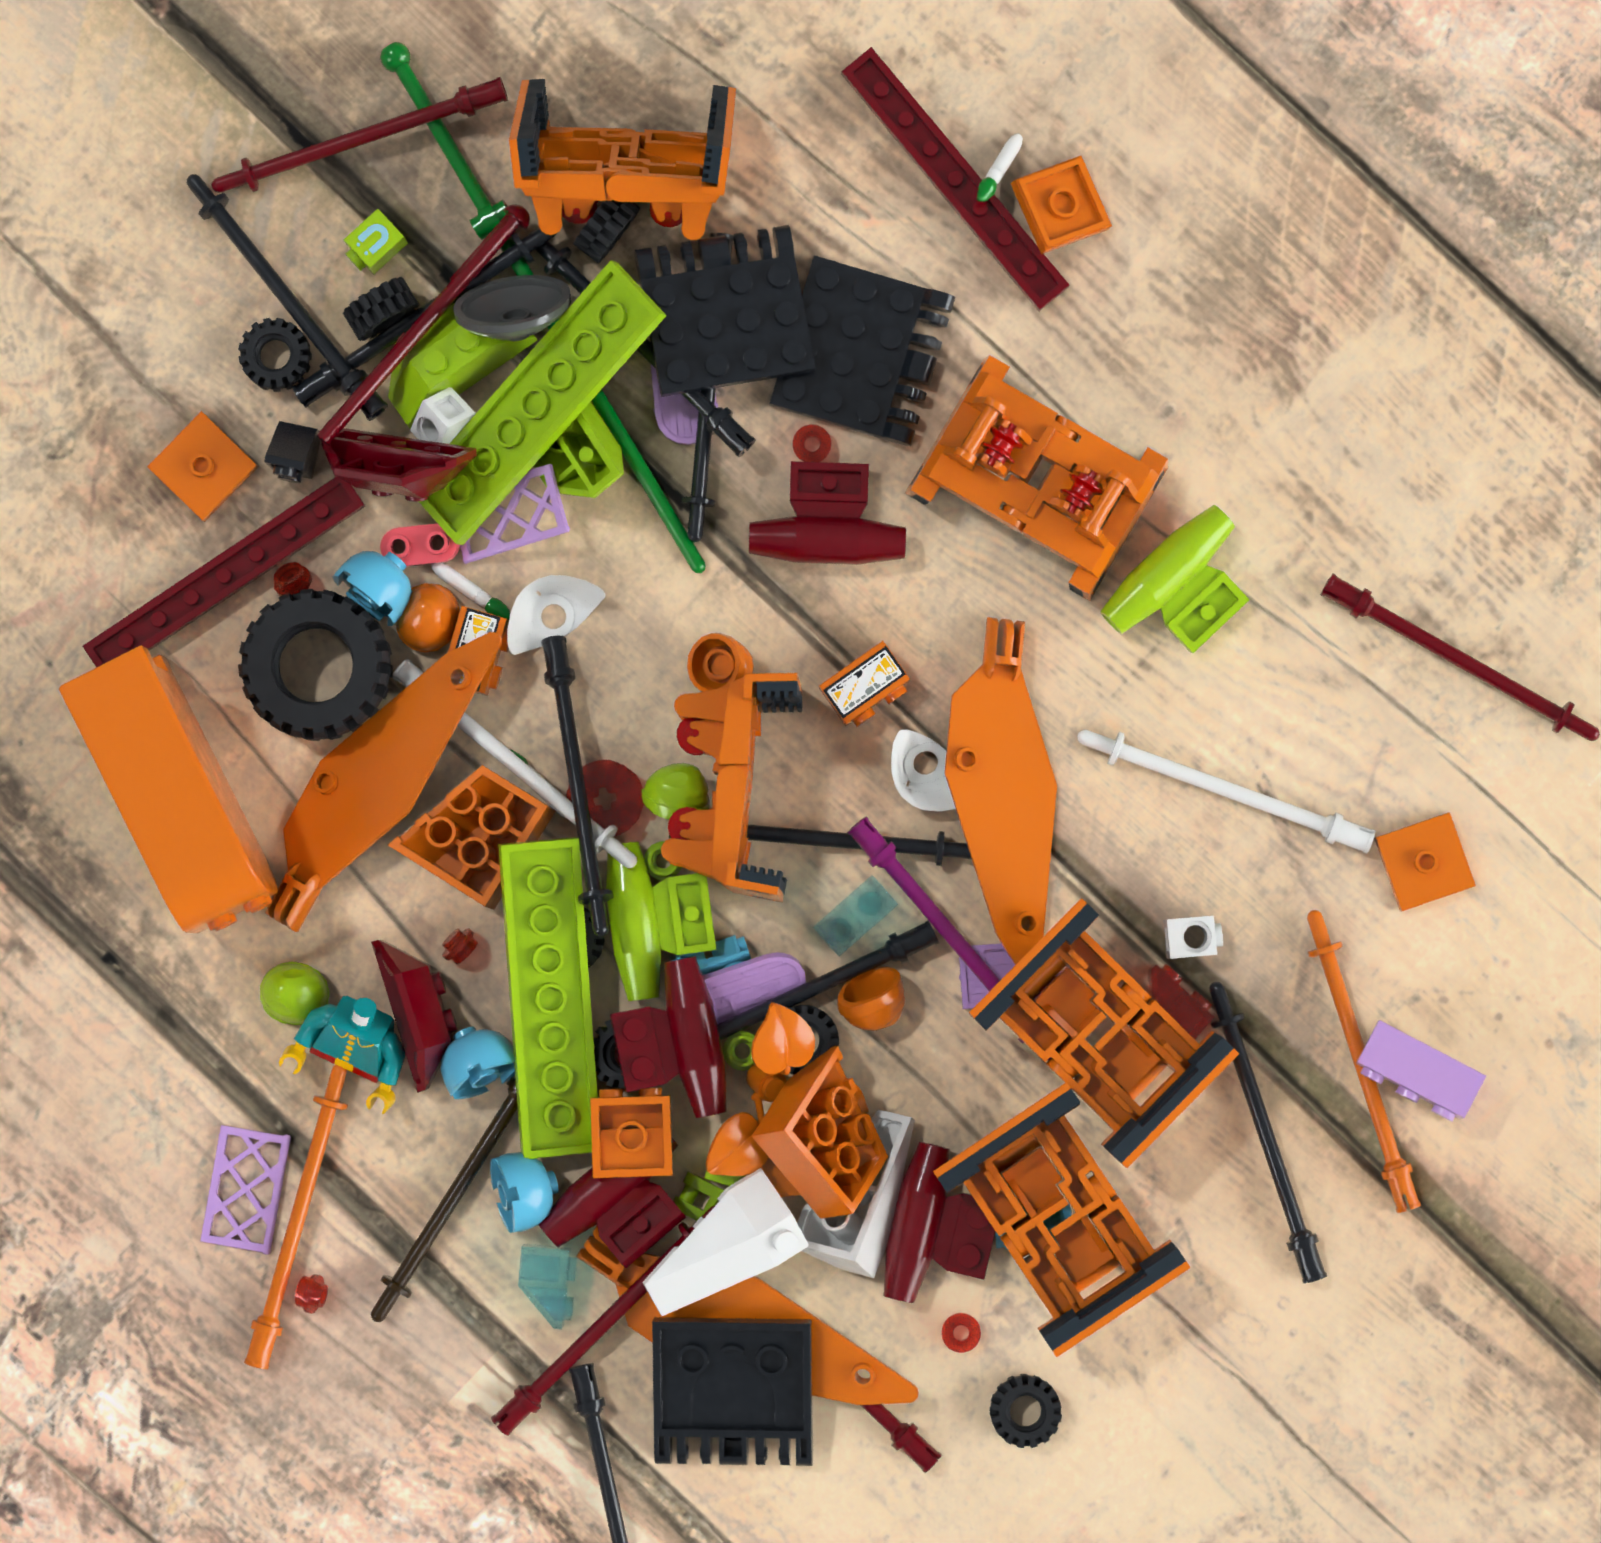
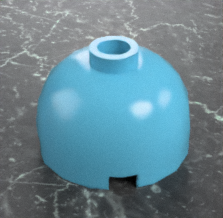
[332,551,412,626]
[441,1026,515,1100]
[490,1152,559,1233]

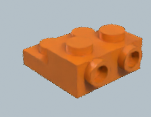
[590,1087,673,1178]

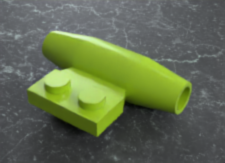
[1100,505,1249,653]
[606,842,716,1002]

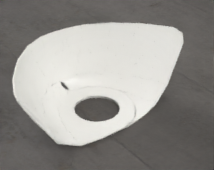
[507,575,605,655]
[891,729,956,811]

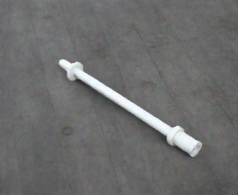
[392,659,637,868]
[1077,730,1376,854]

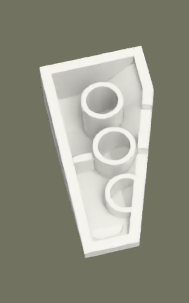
[797,1109,915,1278]
[642,1168,809,1316]

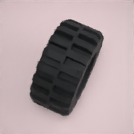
[238,589,393,741]

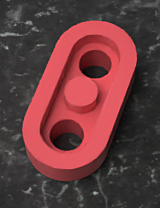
[380,523,460,567]

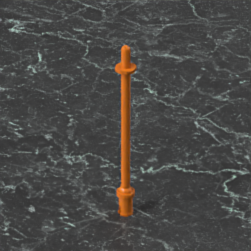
[1307,910,1421,1213]
[244,1065,348,1369]

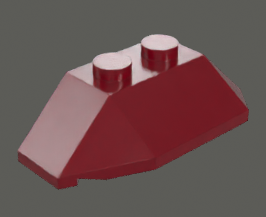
[321,428,477,502]
[371,940,458,1093]

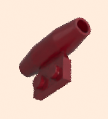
[749,461,906,565]
[610,957,727,1118]
[538,1138,686,1268]
[883,1142,996,1303]

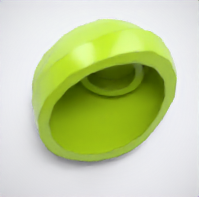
[641,763,710,820]
[260,962,330,1025]

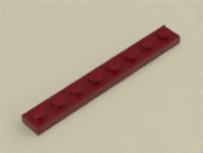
[841,47,1070,312]
[82,477,365,668]

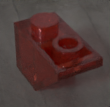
[1148,964,1215,1039]

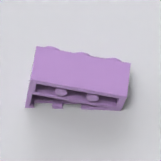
[1356,1020,1486,1122]

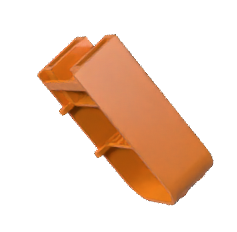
[59,645,278,933]

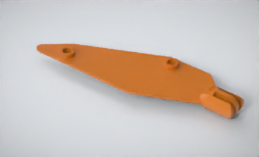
[944,617,1057,965]
[265,632,502,932]
[576,1226,919,1405]

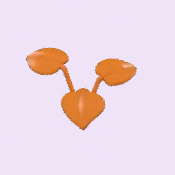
[706,1002,869,1176]

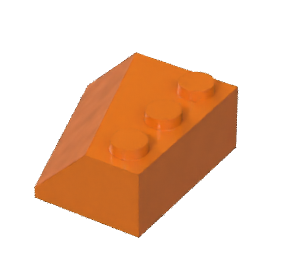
[388,765,556,910]
[752,1046,888,1219]

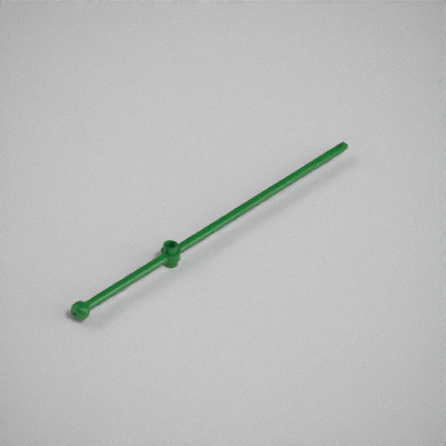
[380,42,706,573]

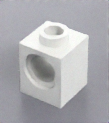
[410,387,476,444]
[1163,915,1223,959]

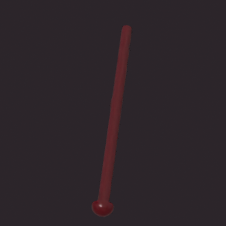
[317,204,530,445]

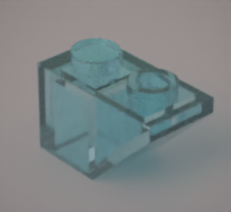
[813,875,898,956]
[518,1244,577,1330]

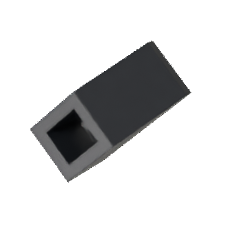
[264,421,321,483]

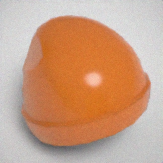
[396,583,460,653]
[687,633,754,692]
[837,967,905,1031]

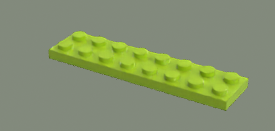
[419,260,667,545]
[498,837,598,1159]

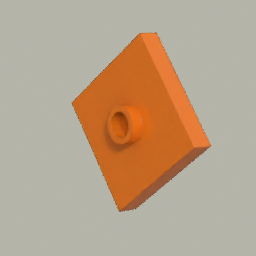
[1011,156,1112,255]
[147,411,259,522]
[1374,812,1476,912]

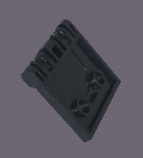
[635,225,816,397]
[769,255,955,446]
[652,1317,813,1466]

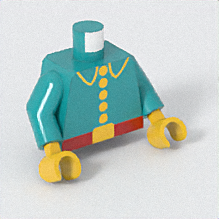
[279,996,405,1114]

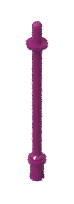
[847,816,1051,1061]

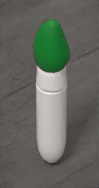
[977,133,1023,202]
[431,563,510,620]

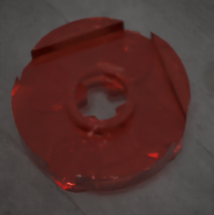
[566,760,644,837]

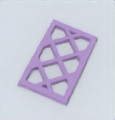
[460,464,570,564]
[200,1125,291,1255]

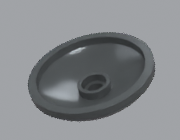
[453,275,571,341]

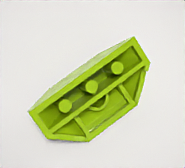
[388,303,537,429]
[533,402,624,498]

